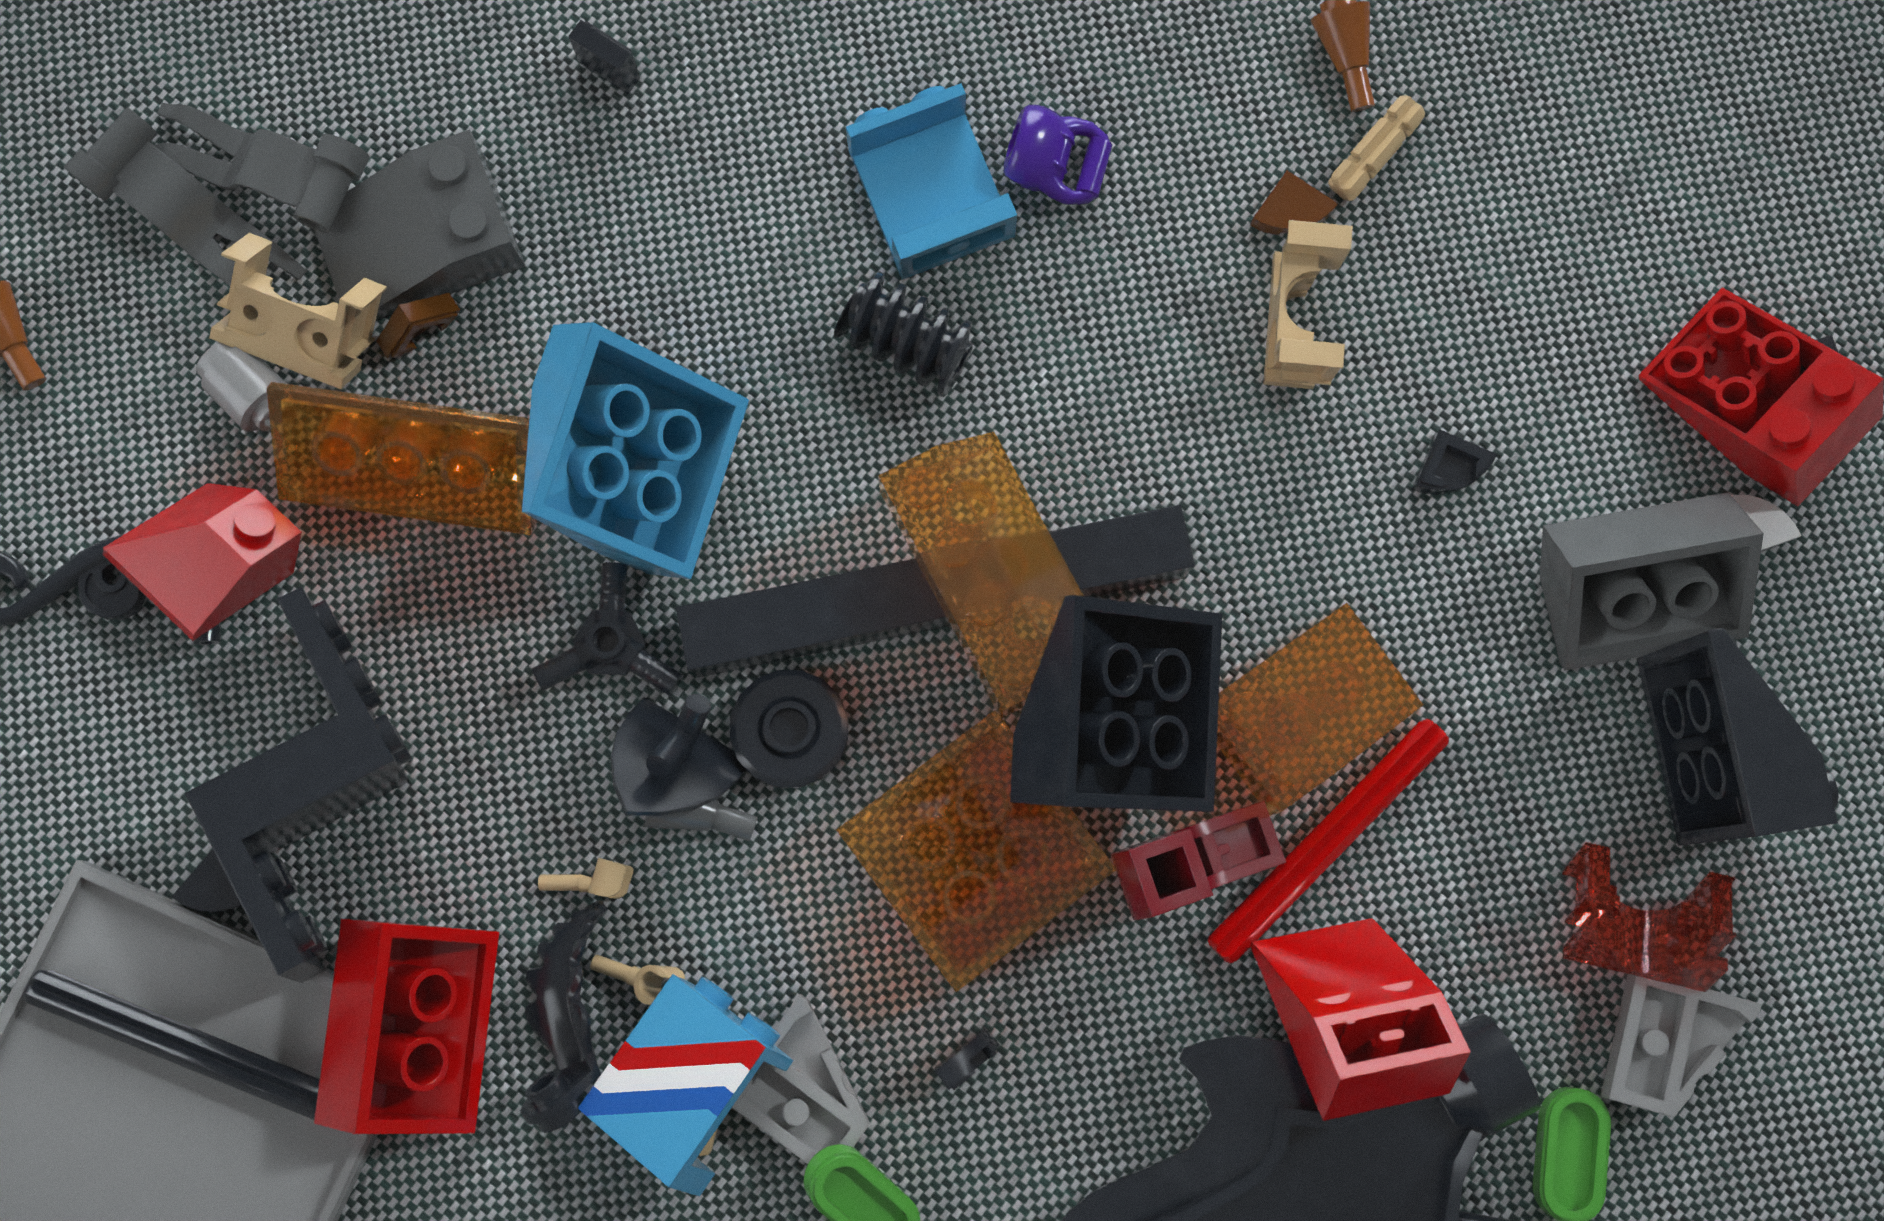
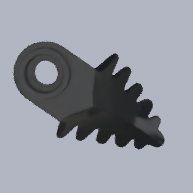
[520,900,607,1133]

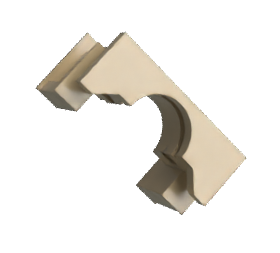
[1263,220,1353,389]
[209,233,387,389]

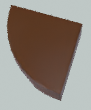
[1250,170,1338,235]
[376,293,460,358]

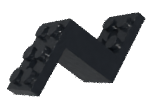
[184,587,412,983]

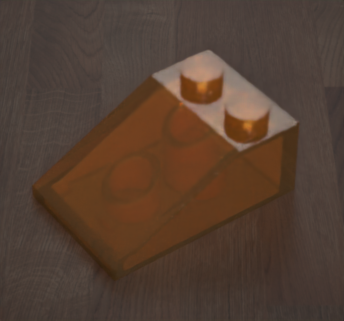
[1217,603,1424,816]

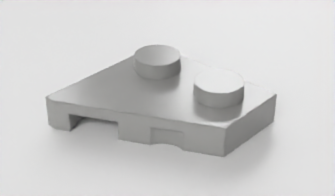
[1600,969,1762,1117]
[732,994,870,1164]

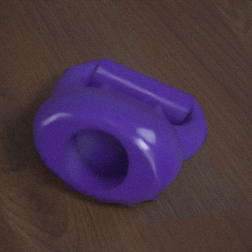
[1003,105,1113,205]

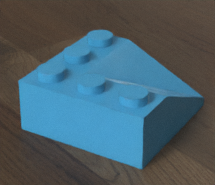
[522,322,749,579]

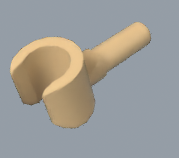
[538,858,634,899]
[590,955,685,1005]

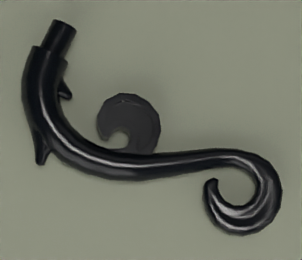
[0,534,221,645]

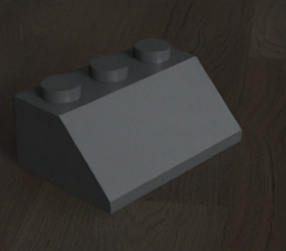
[1540,492,1764,671]

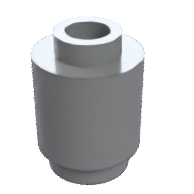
[196,342,292,432]

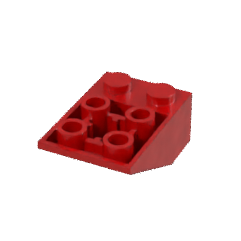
[1638,287,1884,507]
[1251,918,1471,1121]

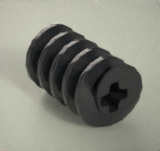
[834,271,973,397]

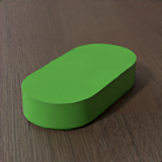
[1533,1087,1611,1221]
[804,1144,920,1221]

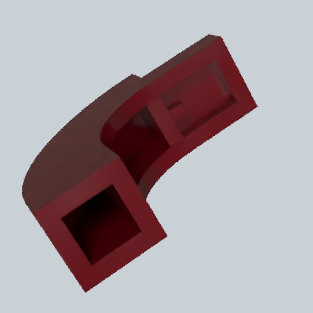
[1111,801,1286,920]

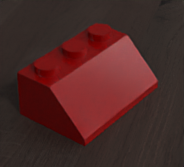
[314,919,499,1134]

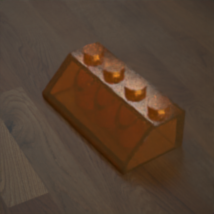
[266,382,538,535]
[878,432,1083,719]

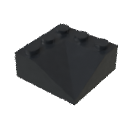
[1010,595,1222,812]
[1637,628,1839,846]

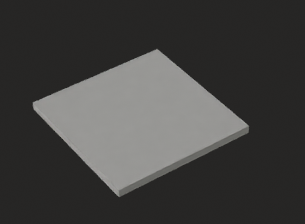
[0,860,378,1221]

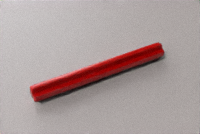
[1208,719,1449,963]

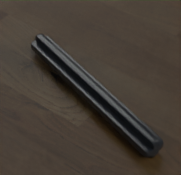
[24,970,320,1120]

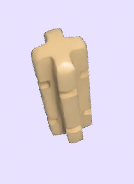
[1328,95,1425,201]

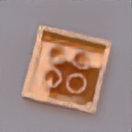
[836,710,1116,992]

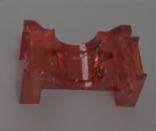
[1562,842,1737,992]

